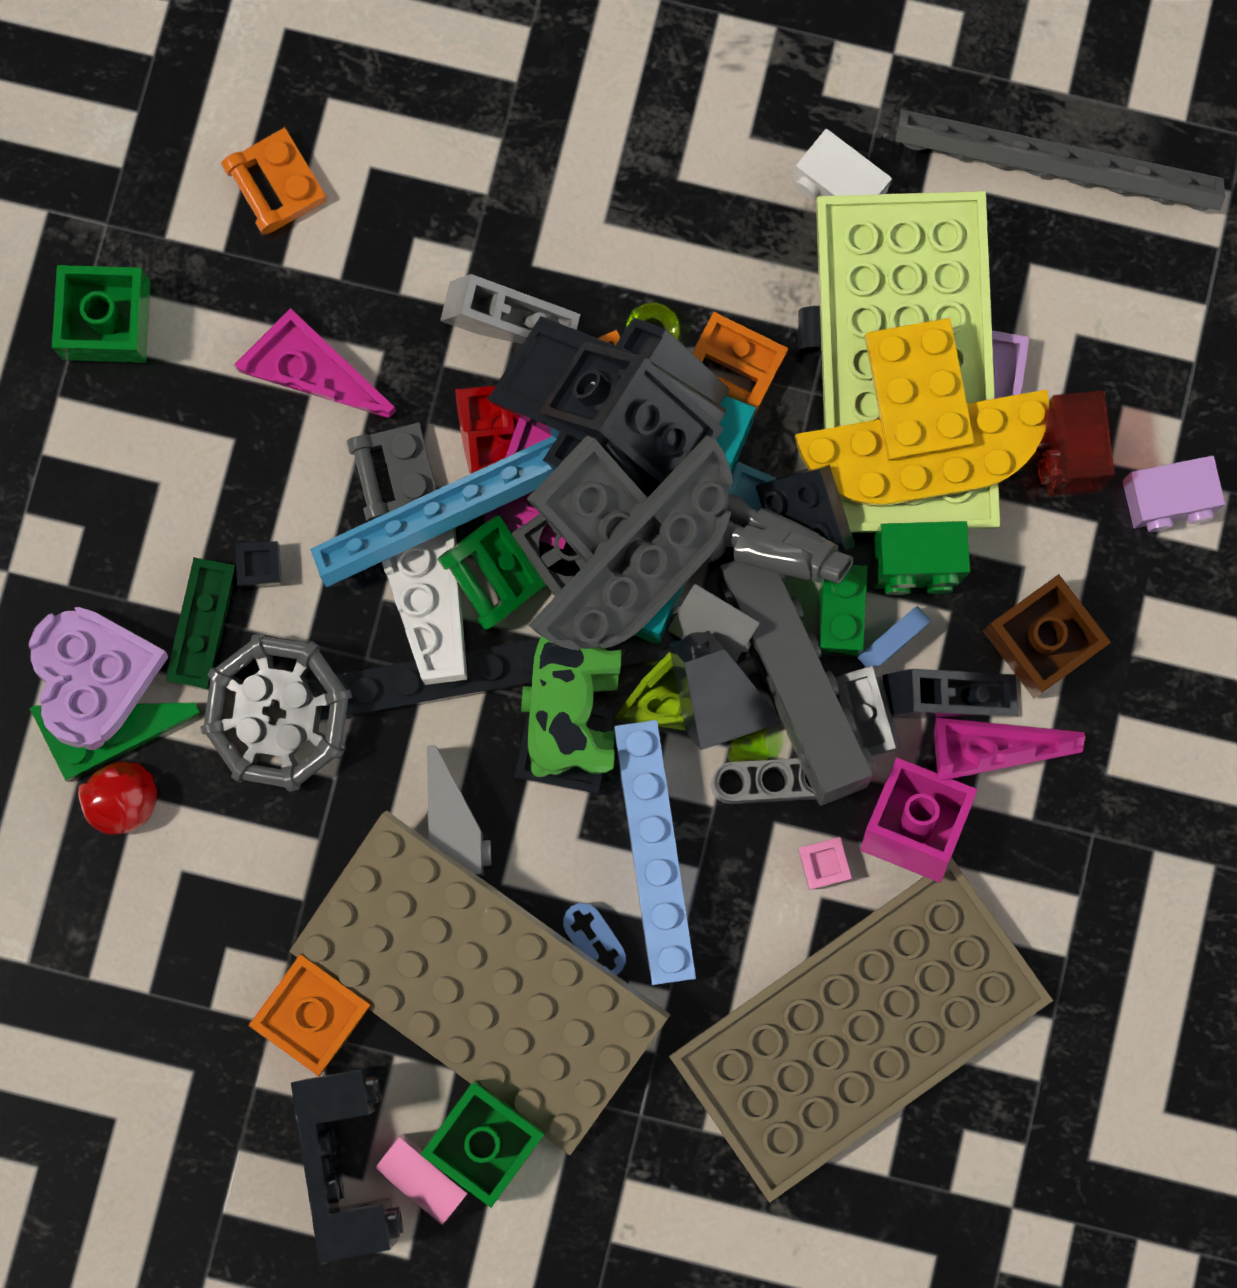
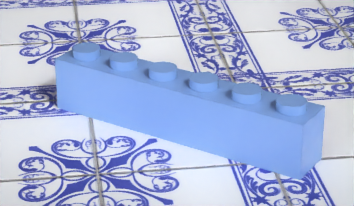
[614,720,696,985]

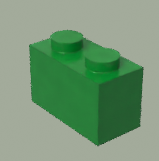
[817,565,867,657]

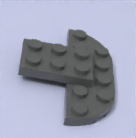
[527,435,733,651]

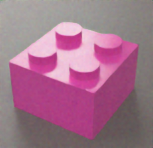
[860,758,978,883]

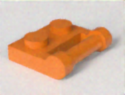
[221,128,328,235]
[692,312,788,415]

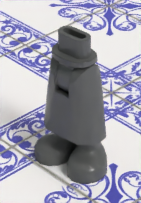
[706,494,853,584]

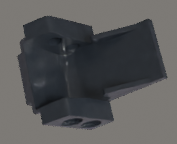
[487,316,730,498]

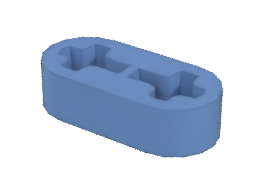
[858,605,931,667]
[563,903,626,975]

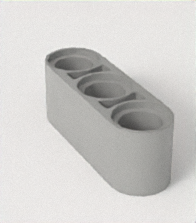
[711,758,817,804]

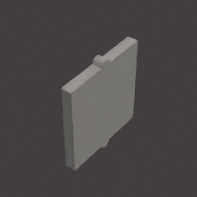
[668,584,759,662]

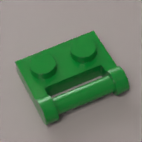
[437,515,545,630]

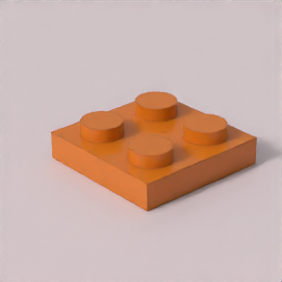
[249,954,371,1077]

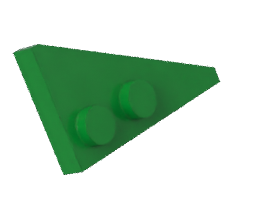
[30,702,202,782]

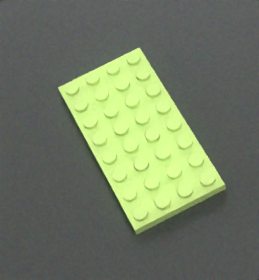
[816,191,1000,533]

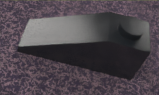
[882,669,1018,719]

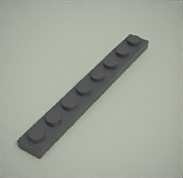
[895,109,1225,211]

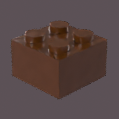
[983,574,1111,699]

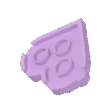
[29,607,168,750]

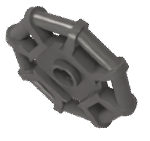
[200,633,352,792]

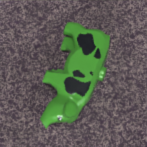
[521,636,621,777]

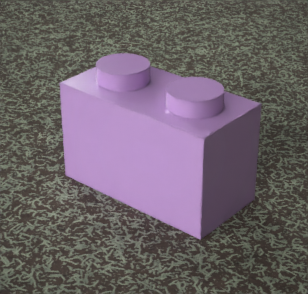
[1123,456,1225,532]

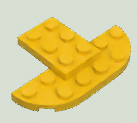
[795,318,1049,506]

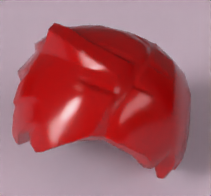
[78,761,157,835]

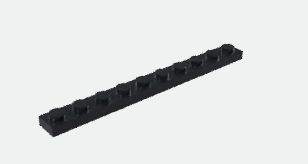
[307,613,682,723]

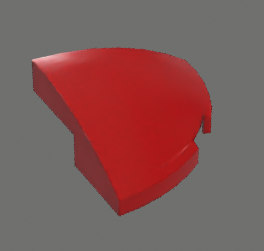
[455,385,519,474]

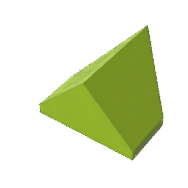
[614,652,685,731]

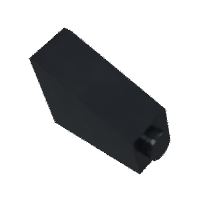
[669,631,780,750]

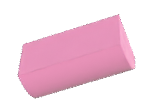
[375,1134,469,1225]

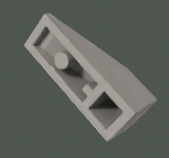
[440,274,580,344]
[427,745,491,876]

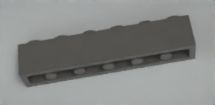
[717,560,875,806]

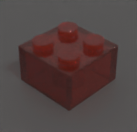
[1038,391,1115,496]

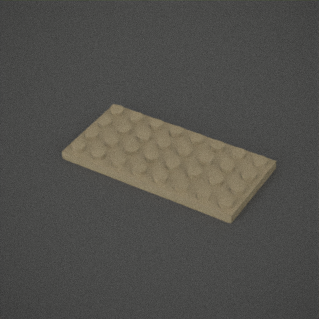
[289,811,670,1155]
[669,858,1053,1203]

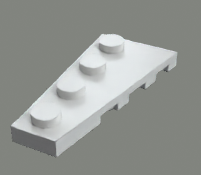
[382,527,467,685]

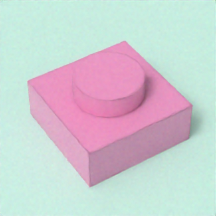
[798,837,852,890]

